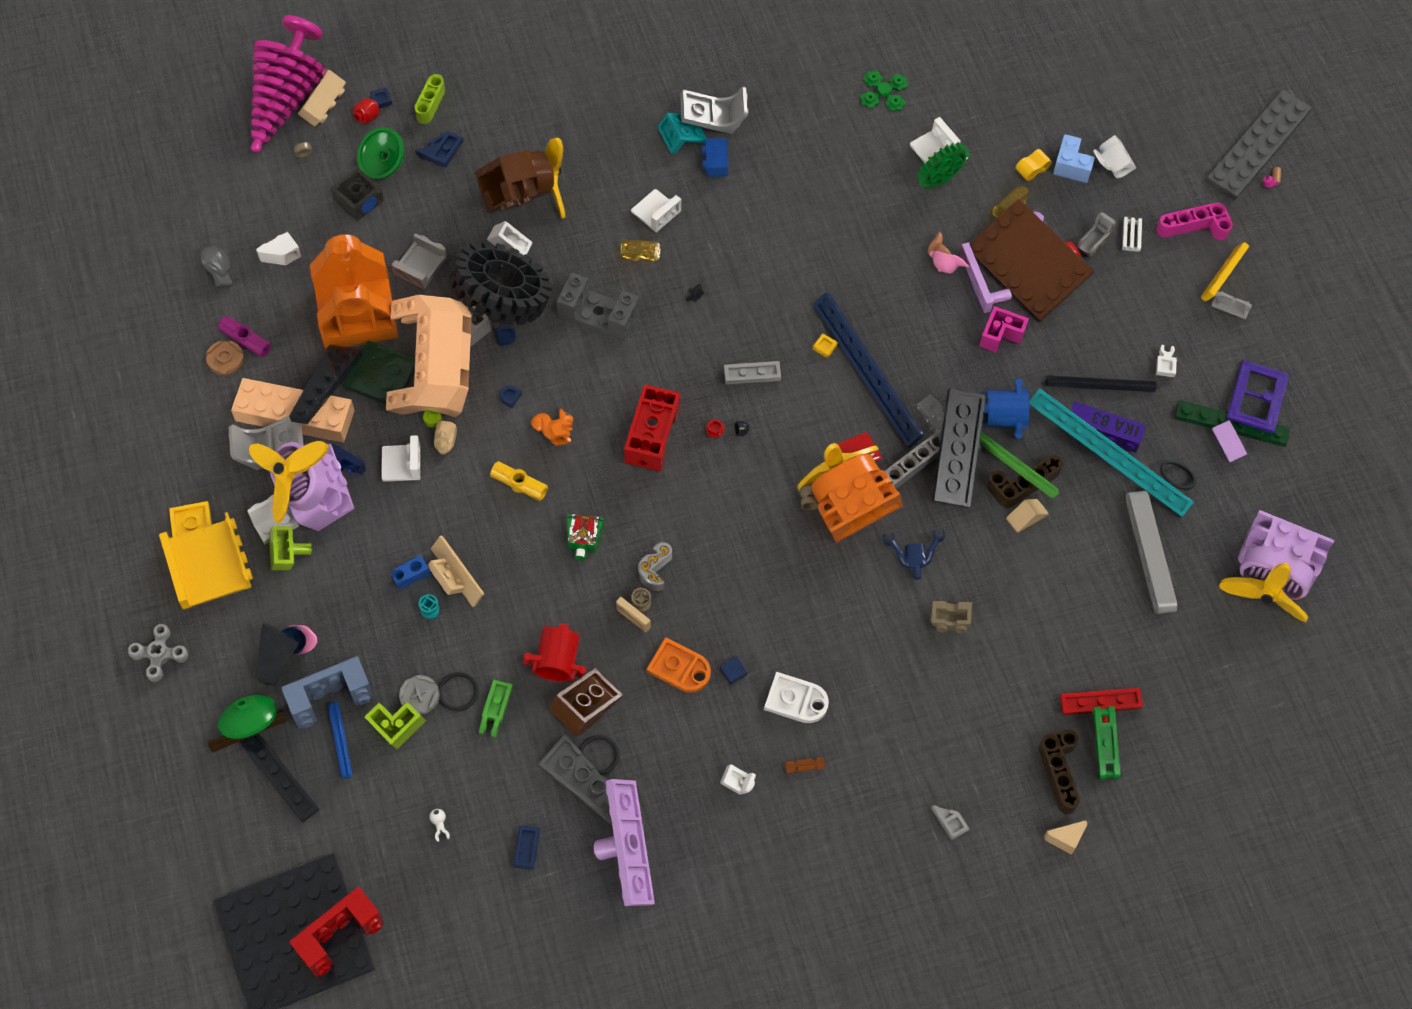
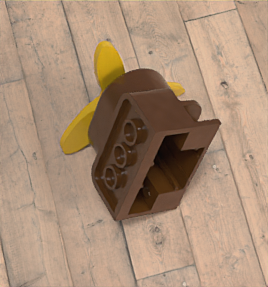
[475,137,566,219]

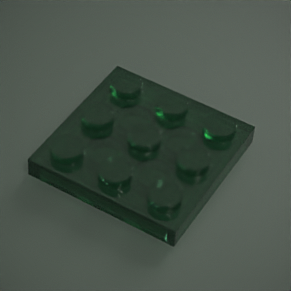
[344,340,415,404]

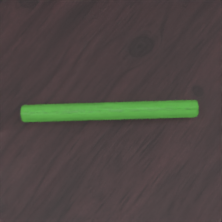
[979,432,1059,498]

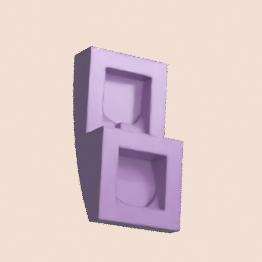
[1212,420,1247,462]

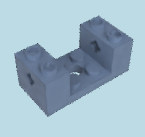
[281,656,374,729]

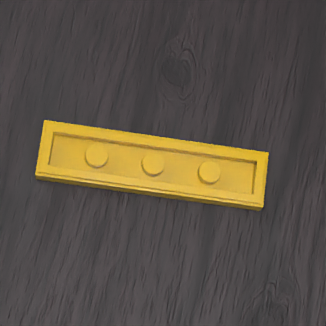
[1201,242,1249,302]

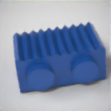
[702,138,728,177]

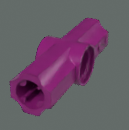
[217,316,271,358]

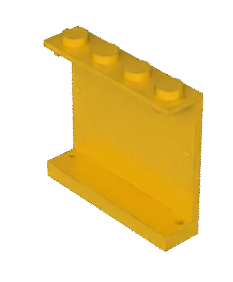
[159,512,253,609]

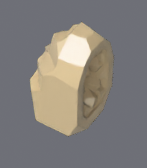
[434,421,457,455]

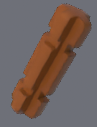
[785,757,825,773]

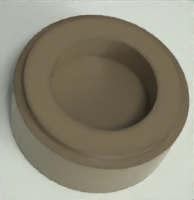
[293,142,312,158]

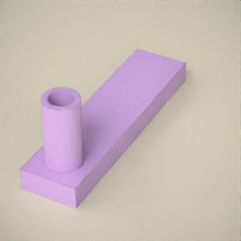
[960,242,1012,313]

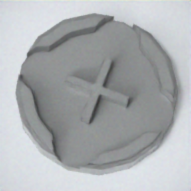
[399,675,440,715]

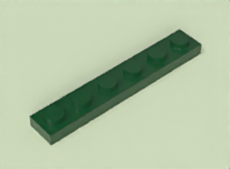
[1175,400,1290,447]

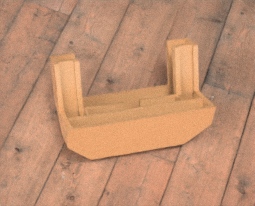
[386,295,471,417]

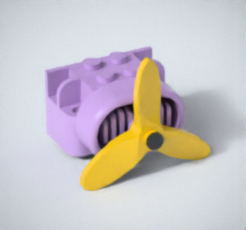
[249,441,354,531]
[1219,510,1334,622]

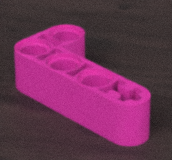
[1156,203,1233,240]

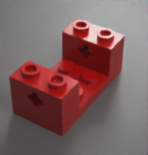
[624,384,681,472]
[289,886,384,978]

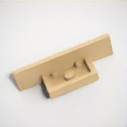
[427,536,484,607]

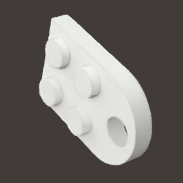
[764,672,829,723]

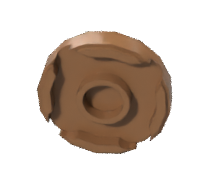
[206,340,244,375]

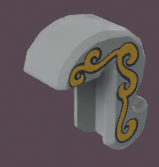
[1077,212,1116,257]
[638,542,672,591]

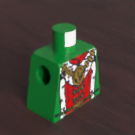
[567,514,604,561]

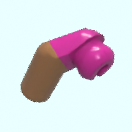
[1263,167,1282,188]

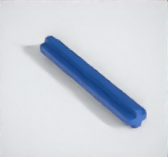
[328,702,353,779]

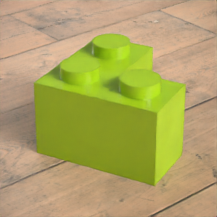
[365,702,426,749]

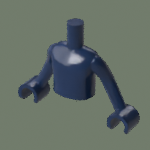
[883,530,945,580]

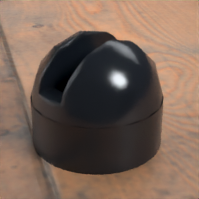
[734,421,749,436]

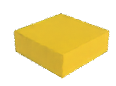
[812,333,838,359]

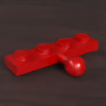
[1060,688,1143,723]

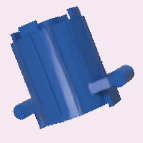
[981,378,1030,439]

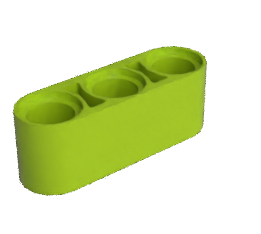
[414,74,445,124]

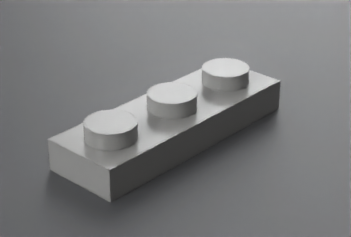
[724,361,781,385]

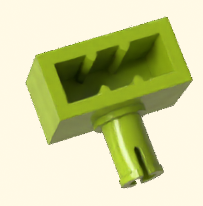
[269,526,312,570]

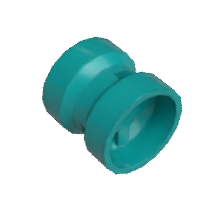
[419,594,440,620]

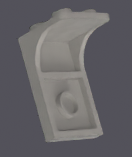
[680,87,749,134]
[229,416,304,470]

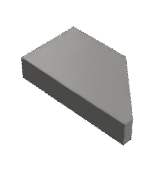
[931,805,969,841]

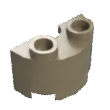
[931,601,972,634]

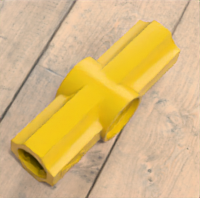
[490,461,548,501]

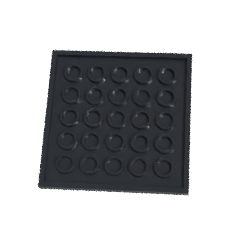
[214,854,375,1009]

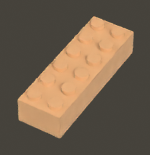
[231,378,355,443]

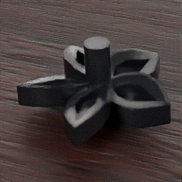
[685,283,705,303]

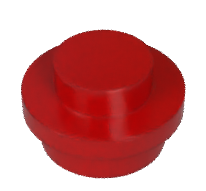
[706,419,725,438]

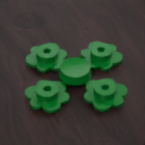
[860,71,908,112]

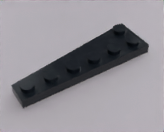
[289,345,363,424]

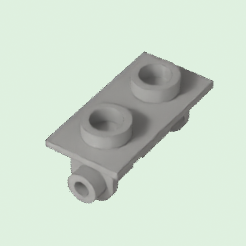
[1211,291,1252,320]

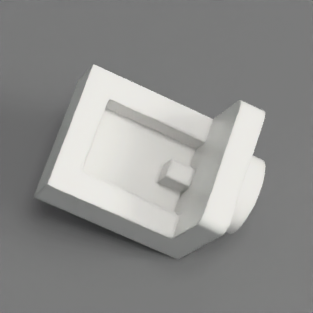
[720,764,756,795]

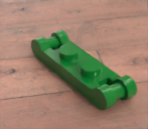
[1092,706,1120,780]

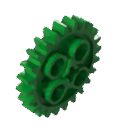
[917,142,970,189]

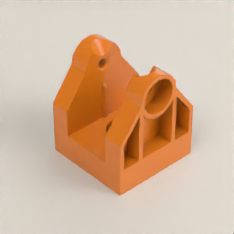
[310,234,399,350]

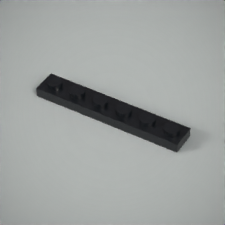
[239,733,319,823]

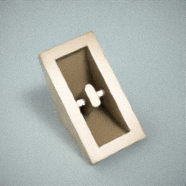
[1006,499,1049,533]
[1044,820,1087,855]

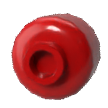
[353,98,379,124]

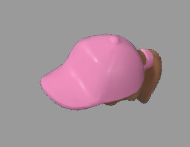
[928,232,969,274]

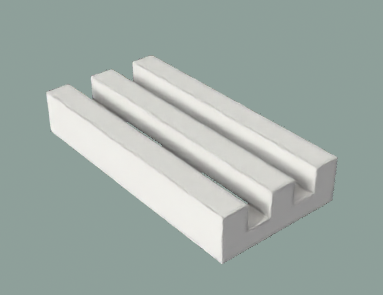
[1122,217,1142,252]

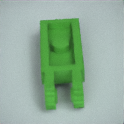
[479,680,513,737]

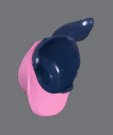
[282,625,317,655]

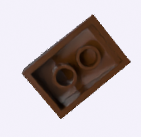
[549,668,623,736]

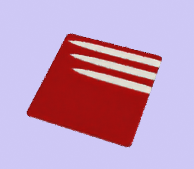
[838,432,882,462]

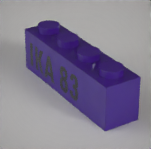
[1071,401,1146,452]

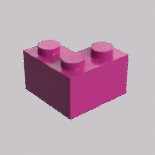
[979,306,1029,353]

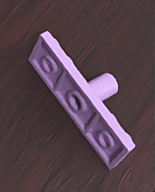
[594,779,655,906]

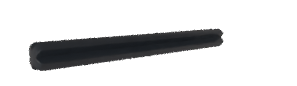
[1045,375,1157,392]

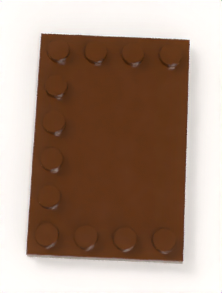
[969,199,1094,322]

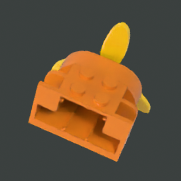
[797,443,903,543]

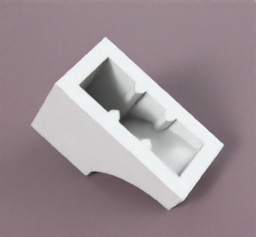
[487,221,533,257]

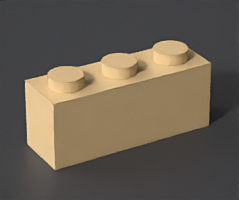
[298,70,346,127]

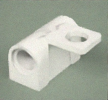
[1093,135,1136,178]

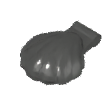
[200,246,232,287]

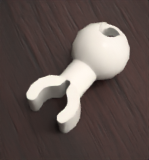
[429,809,450,842]

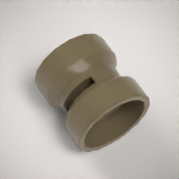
[800,485,819,511]
[631,588,651,613]

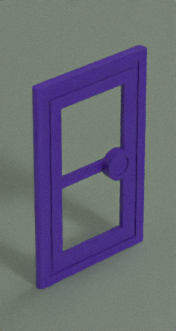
[1226,360,1289,434]

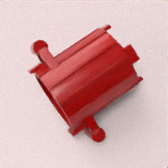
[522,623,587,683]

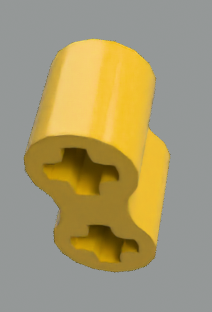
[1015,149,1052,181]

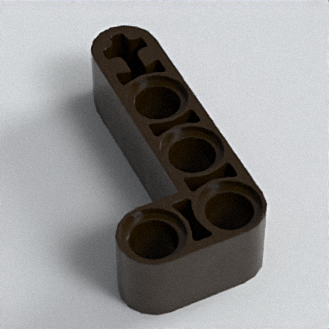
[987,455,1063,508]
[1038,729,1080,814]

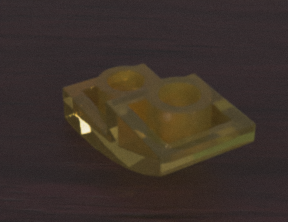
[621,240,660,262]

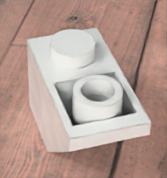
[256,232,302,265]

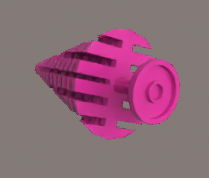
[250,15,327,153]

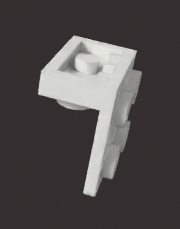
[910,117,961,162]
[631,189,681,233]
[382,436,420,482]
[247,495,299,545]

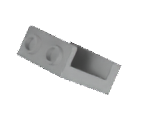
[391,234,447,290]

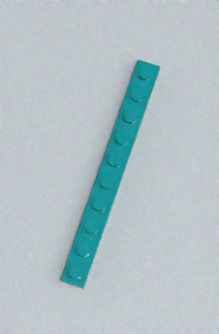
[1029,388,1194,517]

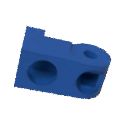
[391,555,432,589]

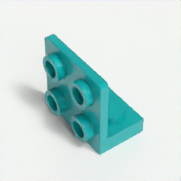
[657,113,707,154]

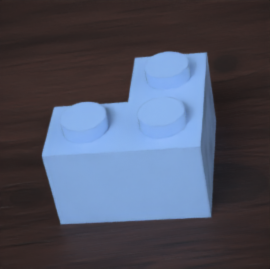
[1053,134,1095,183]

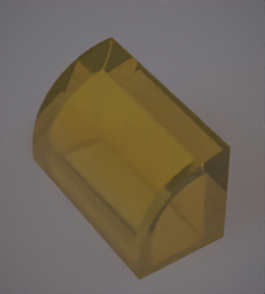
[990,186,1030,218]

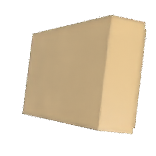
[616,597,651,632]

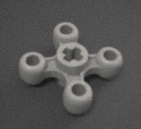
[128,624,189,682]

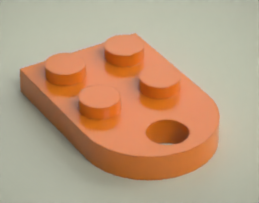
[646,637,711,693]

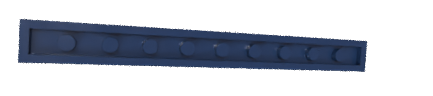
[813,293,924,447]

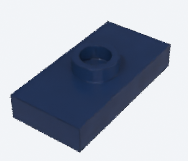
[513,826,540,870]

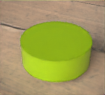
[423,410,442,428]

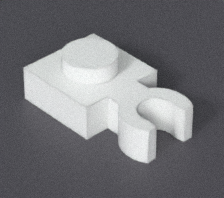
[1156,345,1177,377]

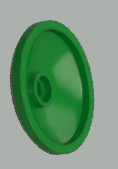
[357,127,404,180]
[217,695,277,739]

